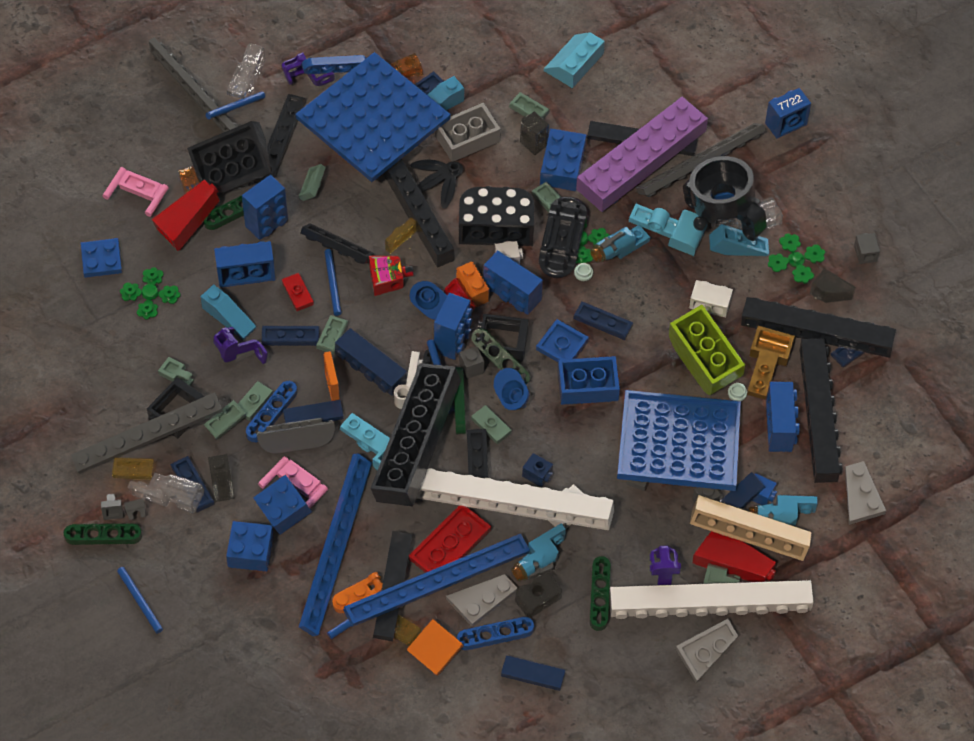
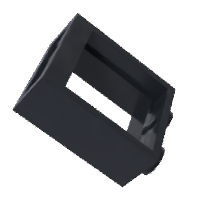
[475,314,529,361]
[147,377,205,439]

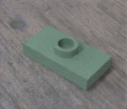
[509,92,549,125]
[299,164,326,201]
[532,182,560,212]
[316,315,348,354]
[238,381,273,421]
[204,400,247,440]
[471,405,512,444]

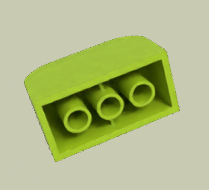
[669,305,745,395]

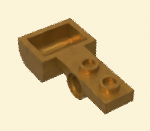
[747,326,795,400]

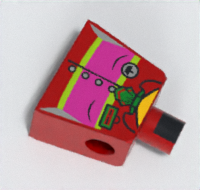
[369,256,414,296]

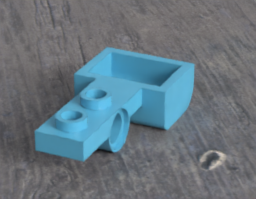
[628,204,706,256]
[340,413,390,470]

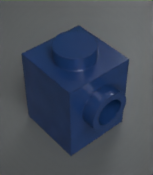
[522,453,554,488]

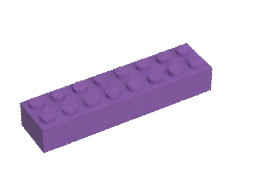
[576,97,708,212]

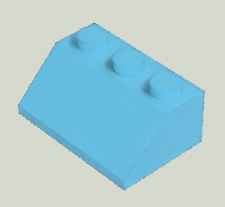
[544,32,605,88]

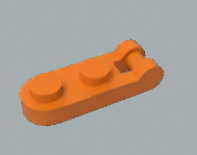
[332,572,383,614]

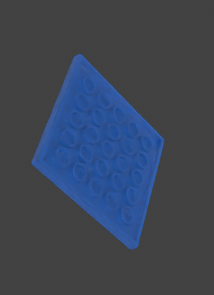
[295,52,451,182]
[617,390,741,491]

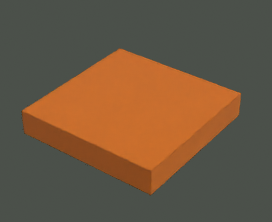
[323,351,339,401]
[406,619,464,676]

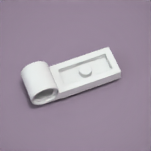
[394,351,423,409]

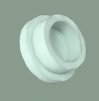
[574,263,593,281]
[728,383,747,401]

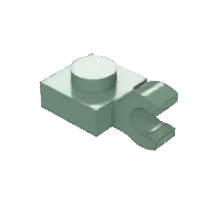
[158,357,194,385]
[703,564,741,584]

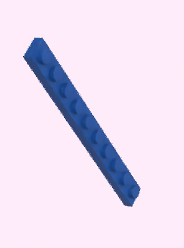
[299,453,372,636]
[343,534,530,627]

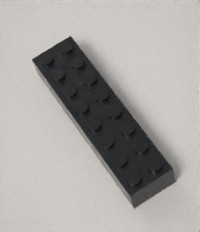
[370,363,461,507]

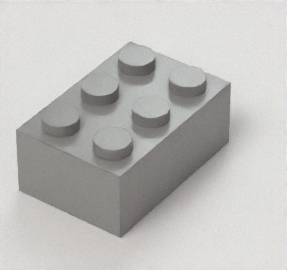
[435,103,501,161]

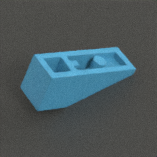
[428,76,464,111]
[709,224,769,256]
[200,284,256,340]

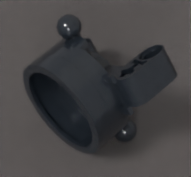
[683,156,767,241]

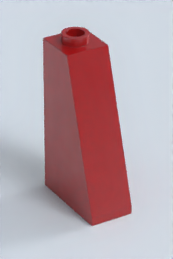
[152,180,220,251]
[692,531,776,582]

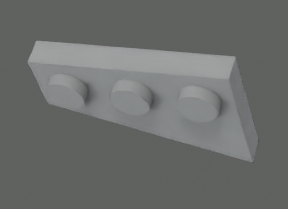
[845,461,886,525]
[446,574,518,627]
[675,619,738,683]

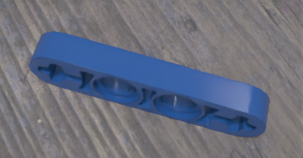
[301,55,366,74]
[246,381,297,442]
[457,617,534,650]

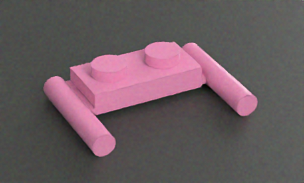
[102,167,169,217]
[258,456,328,509]

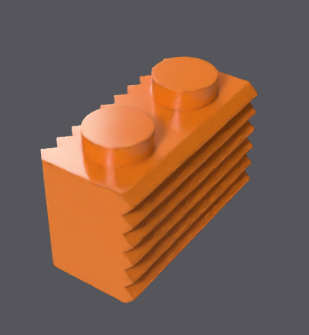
[456,262,489,307]

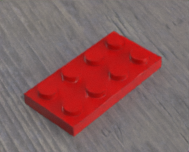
[408,505,491,573]

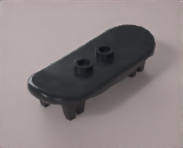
[539,196,587,278]

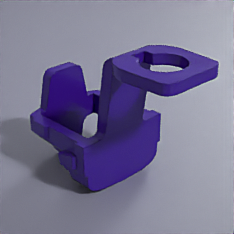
[282,53,335,86]
[213,327,267,364]
[650,545,681,585]

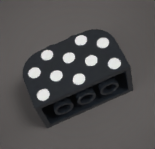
[459,186,534,246]

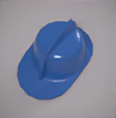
[409,281,447,320]
[493,368,530,410]

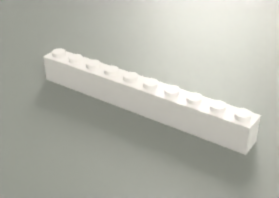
[417,468,614,530]
[609,580,813,619]

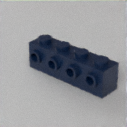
[335,328,407,396]

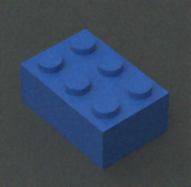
[540,128,586,191]
[242,174,288,240]
[214,241,275,288]
[483,250,543,315]
[434,293,472,360]
[557,356,620,405]
[766,382,799,452]

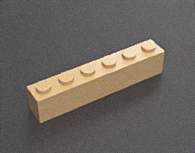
[690,495,811,561]

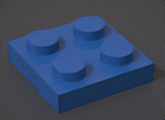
[81,238,122,278]
[536,319,589,362]

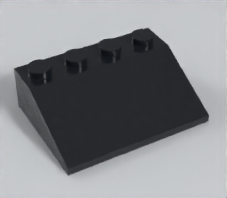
[187,121,271,195]

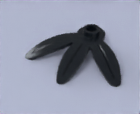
[410,159,463,209]

